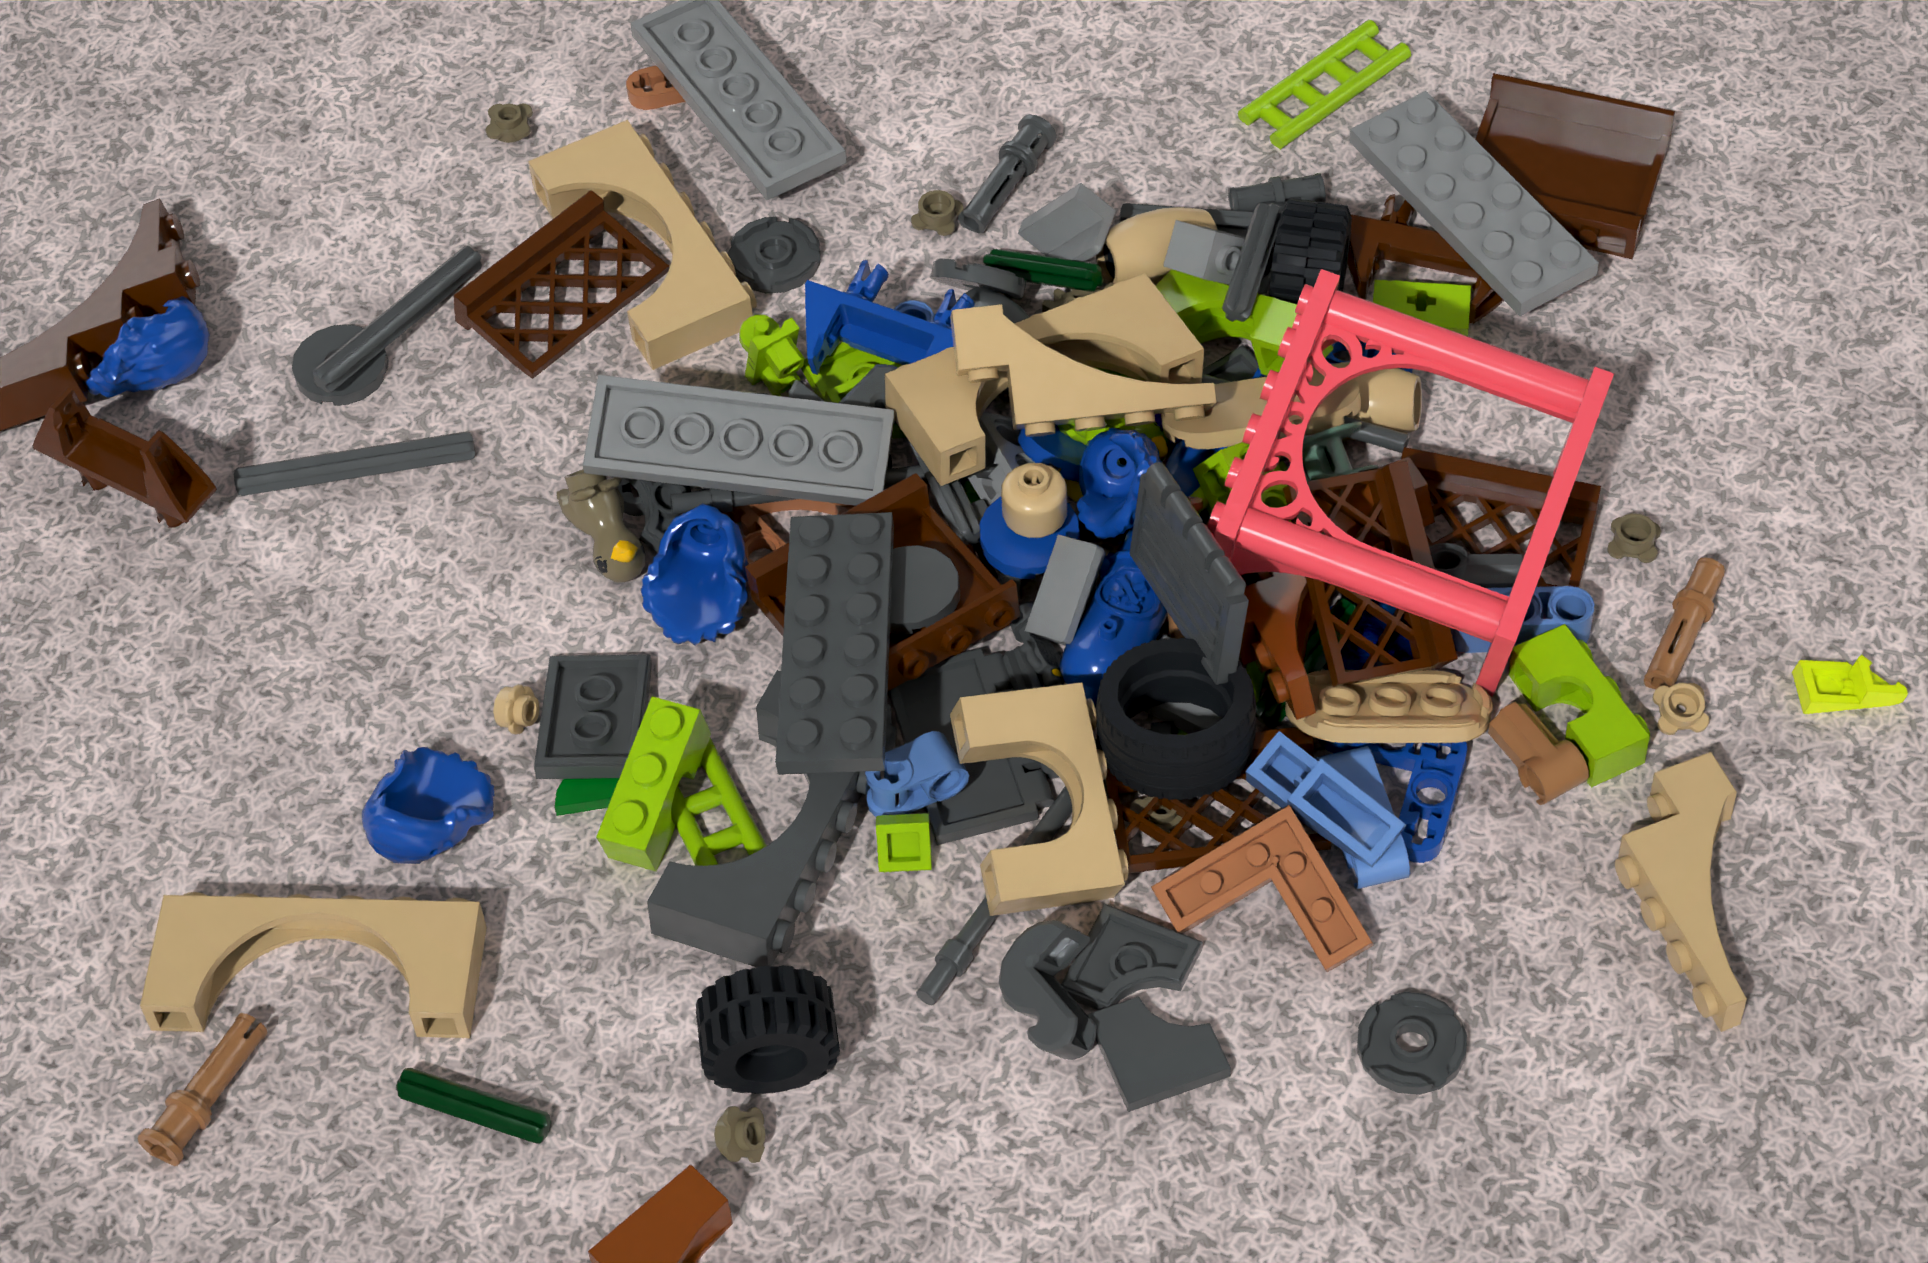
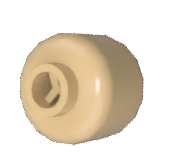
[1001,463,1067,538]

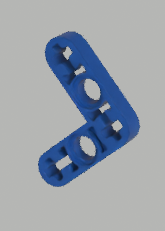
[1319,739,1467,863]

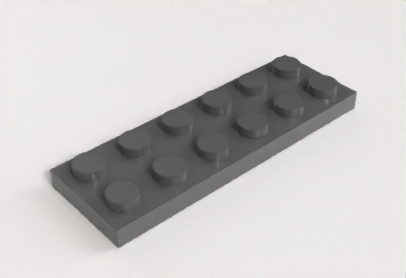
[775,512,894,775]

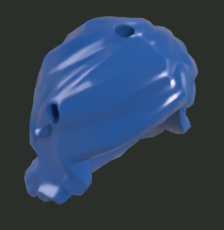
[86,296,210,398]
[1076,428,1162,539]
[641,503,749,646]
[362,747,495,864]

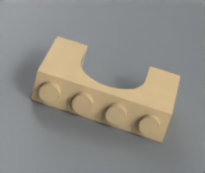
[950,682,1129,916]

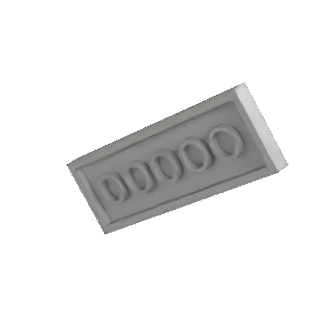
[630,0,847,200]
[1349,91,1599,316]
[583,375,894,506]

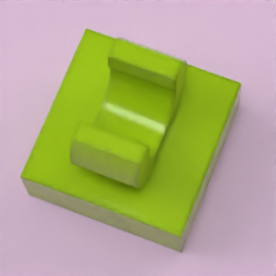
[876,813,932,872]

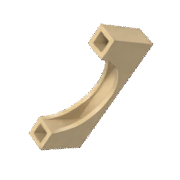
[140,892,487,1038]

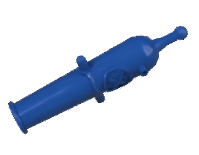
[1060,439,1230,708]

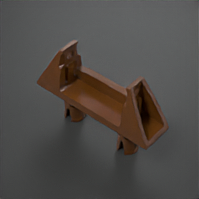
[1347,194,1504,324]
[33,387,217,528]

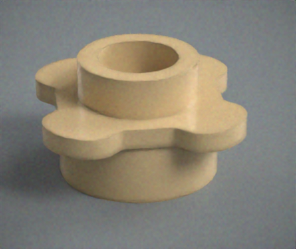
[1652,683,1709,735]

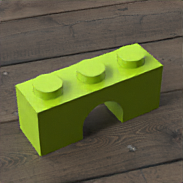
[1508,624,1650,788]
[596,696,711,872]

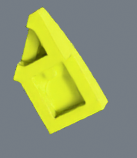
[1792,655,1908,714]

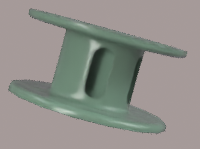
[1277,422,1379,481]

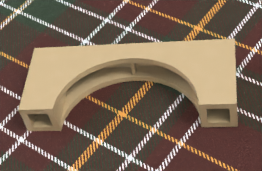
[528,120,757,370]
[885,273,1204,486]

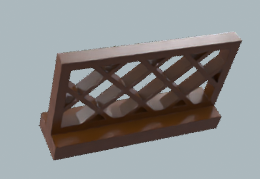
[453,190,669,379]
[1382,447,1601,587]
[1283,461,1458,687]
[1103,727,1332,873]

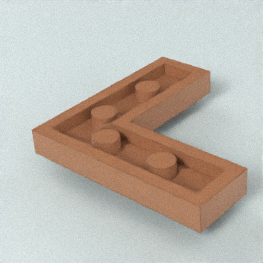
[1151,805,1374,972]

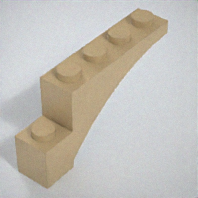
[950,304,1216,437]
[1615,752,1747,1032]

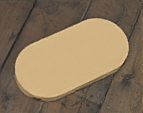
[1161,370,1361,449]
[1285,670,1493,743]

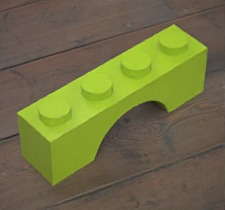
[1156,269,1333,376]

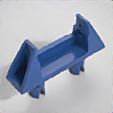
[805,260,975,375]

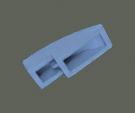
[1246,731,1406,867]

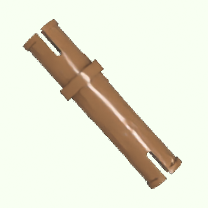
[1644,558,1725,690]

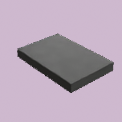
[534,654,652,779]

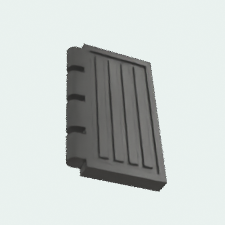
[1129,462,1249,685]
[888,648,1054,845]

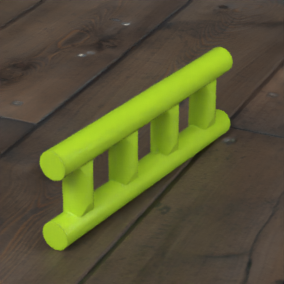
[1238,19,1411,150]
[671,737,767,866]

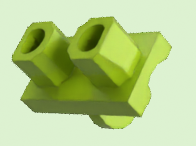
[739,315,805,396]

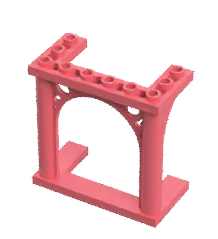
[1207,269,1614,697]

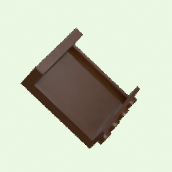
[1475,73,1675,259]
[745,473,1020,691]

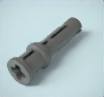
[958,114,1057,234]

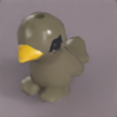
[557,469,645,582]

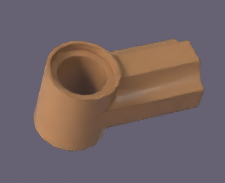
[1488,701,1589,805]

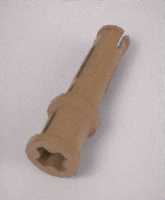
[137,1013,268,1166]

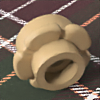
[493,684,539,735]

